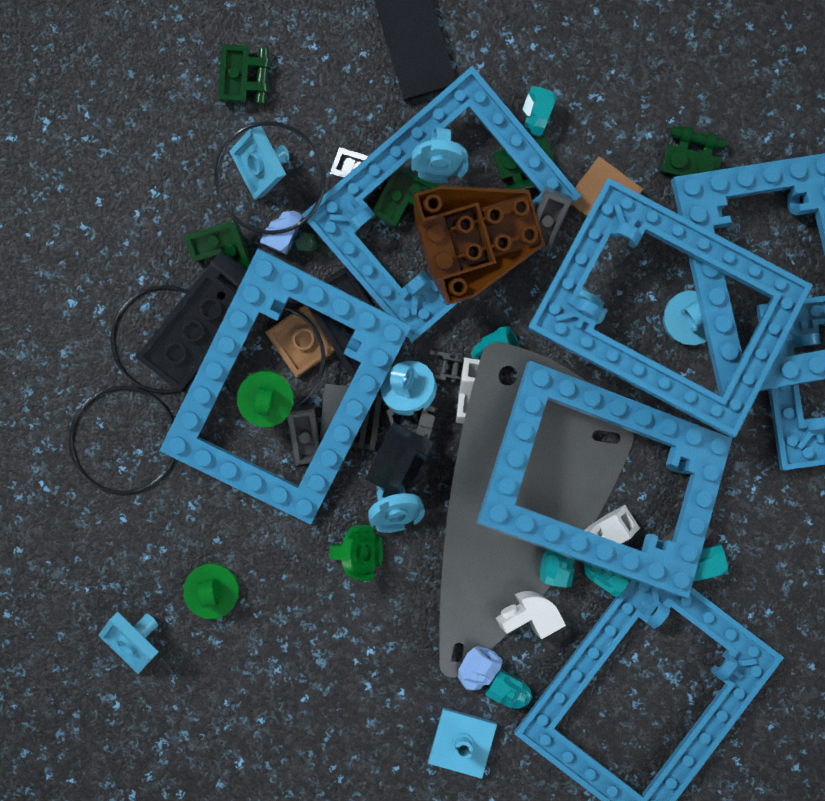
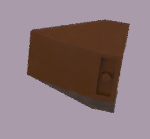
[413,186,545,305]

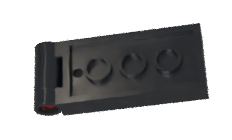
[135,250,247,392]

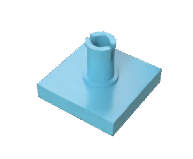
[229,126,289,200]
[98,612,158,674]
[428,707,497,779]

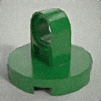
[237,370,294,427]
[329,524,383,581]
[183,563,240,619]

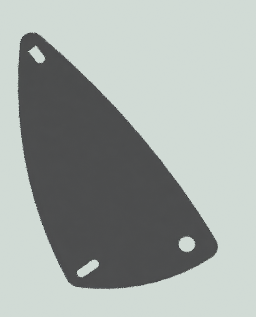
[439,342,634,678]

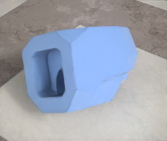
[260,210,303,255]
[458,646,503,690]

